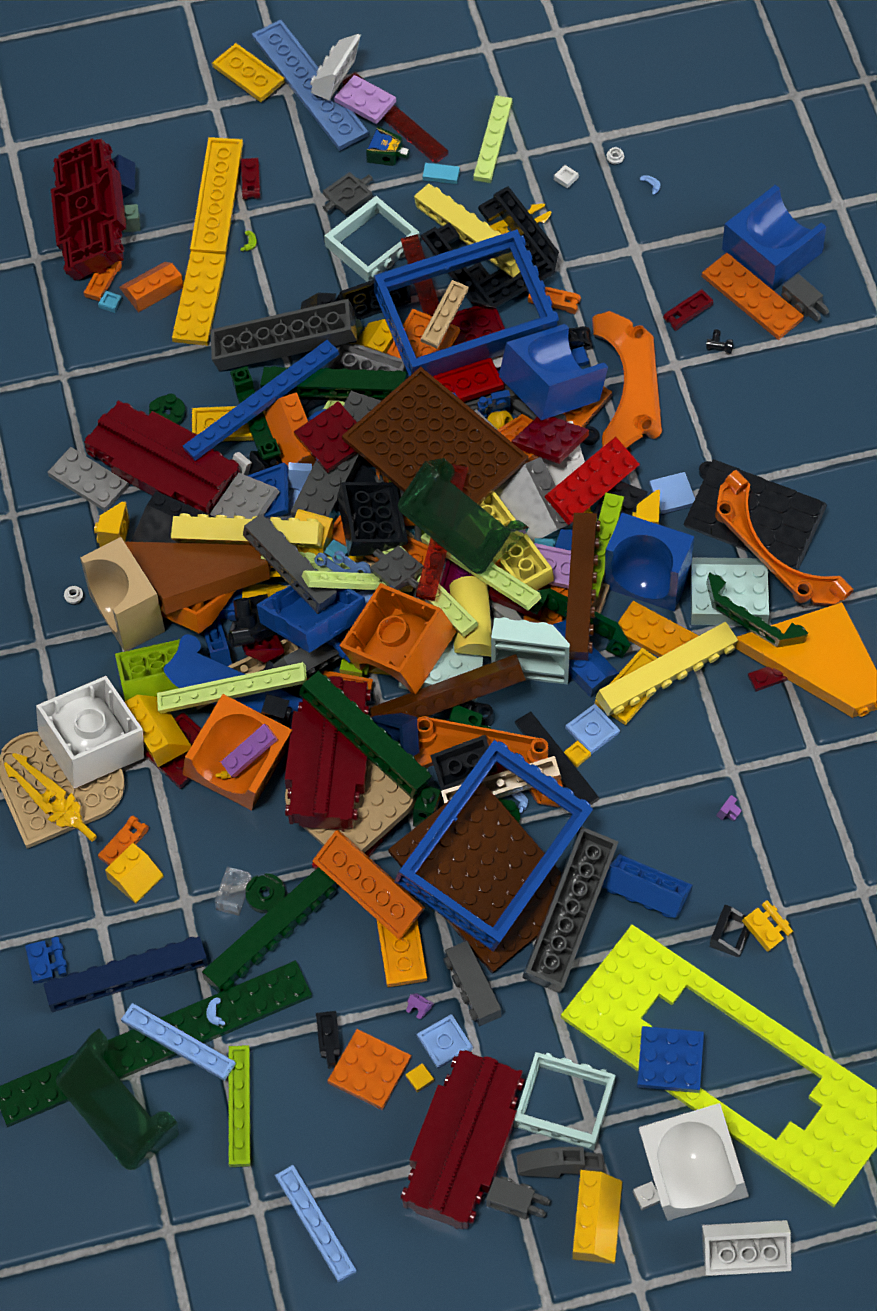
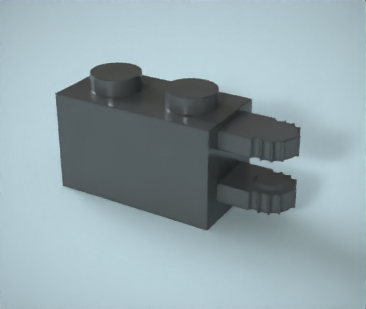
[781,274,829,321]
[486,1176,550,1220]

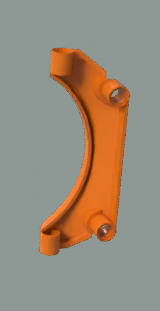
[592,311,662,448]
[715,470,854,606]
[413,716,563,808]

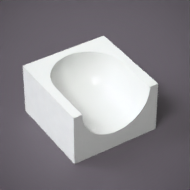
[36,676,144,789]
[639,1103,749,1221]

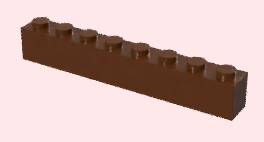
[565,513,600,660]
[370,654,526,719]

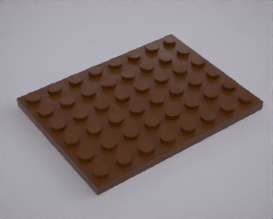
[342,367,529,531]
[388,781,562,973]

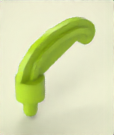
[240,230,256,252]

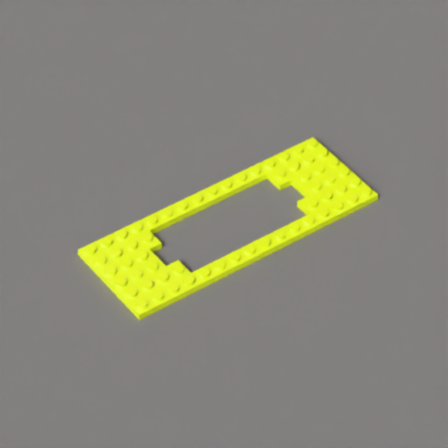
[560,925,877,1207]

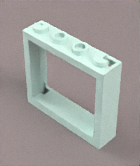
[324,196,420,282]
[514,1052,615,1150]

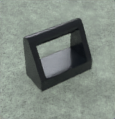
[709,905,750,957]

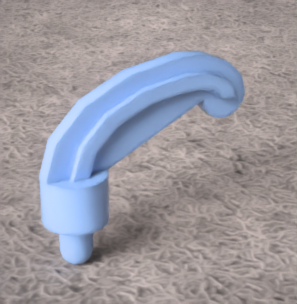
[640,175,661,195]
[508,792,528,813]
[207,998,225,1026]

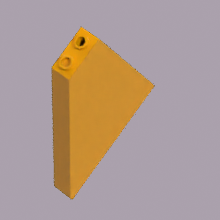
[735,602,877,718]

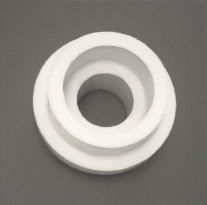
[607,147,624,164]
[64,586,83,604]

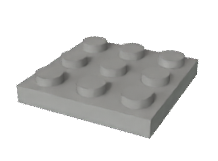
[210,472,280,519]

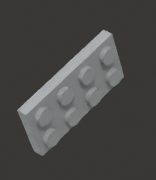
[48,447,129,512]

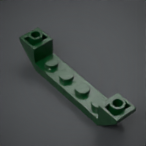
[230,366,281,460]
[706,572,808,647]
[521,588,631,658]

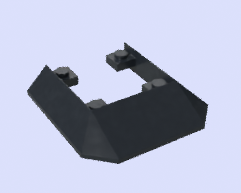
[420,186,559,308]

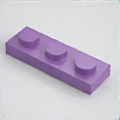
[221,724,278,778]

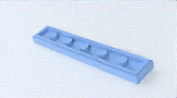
[121,1003,236,1081]
[275,1165,356,1283]

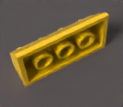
[125,695,191,767]
[572,1170,622,1264]

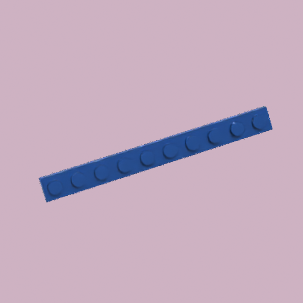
[183,340,339,461]

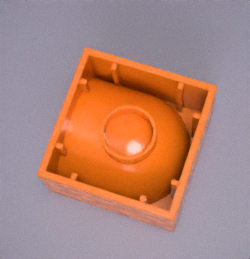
[339,583,457,694]
[183,694,292,811]

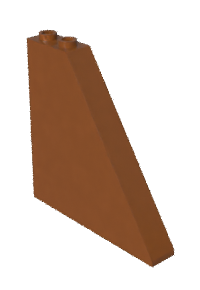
[125,542,271,615]

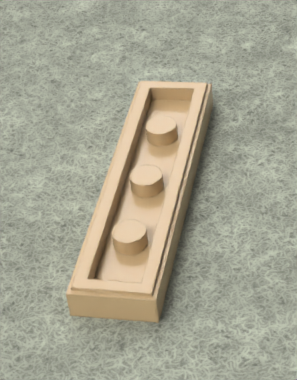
[421,280,469,348]

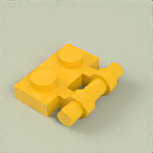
[742,900,793,952]

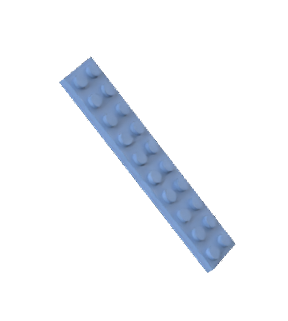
[252,20,369,151]

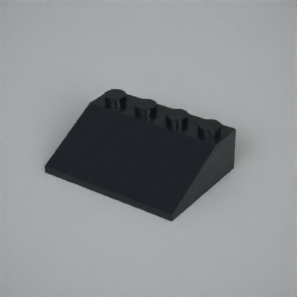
[336,280,411,320]
[337,482,408,556]
[131,491,216,544]

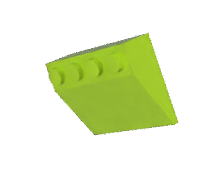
[115,639,180,701]

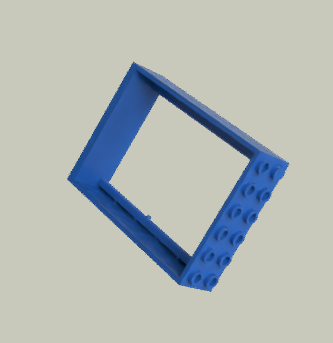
[374,229,559,376]
[394,740,593,952]

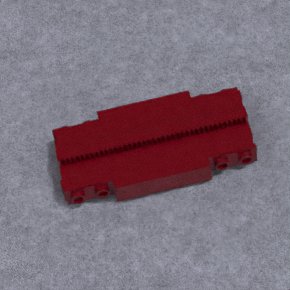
[51,138,127,280]
[84,400,240,514]
[285,676,372,831]
[400,1050,525,1229]

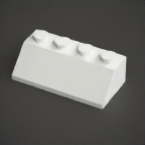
[310,34,361,101]
[702,1220,791,1276]

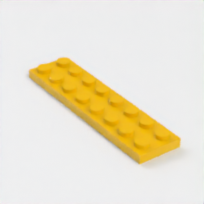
[190,137,243,255]

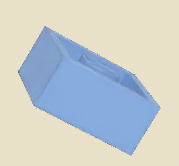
[288,462,312,488]

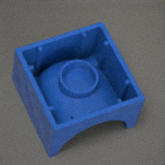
[722,185,826,291]
[499,324,608,420]
[604,513,694,612]

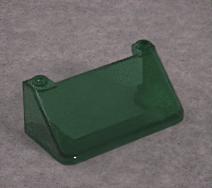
[398,458,529,574]
[56,1028,179,1170]

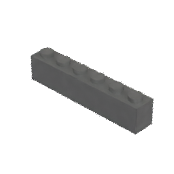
[243,514,337,614]

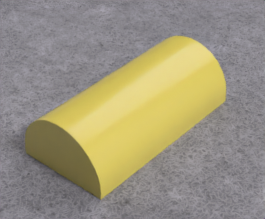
[449,576,492,657]

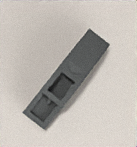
[517,1147,604,1178]

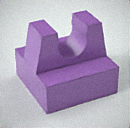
[716,795,742,821]
[406,993,434,1019]

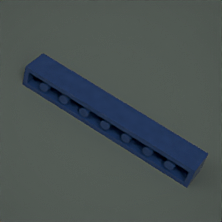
[43,936,208,1013]

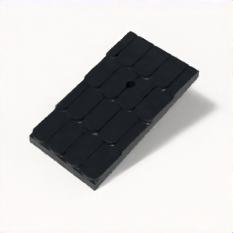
[683,459,827,570]

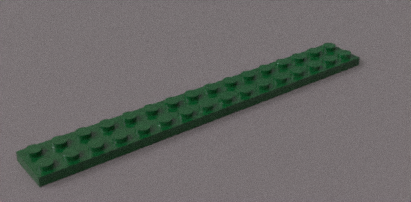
[0,960,312,1128]

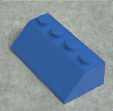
[553,620,619,698]
[602,854,693,918]

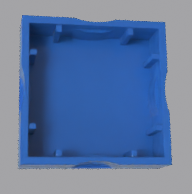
[257,569,366,653]

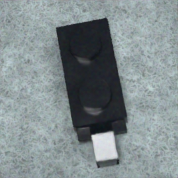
[316,1011,340,1069]

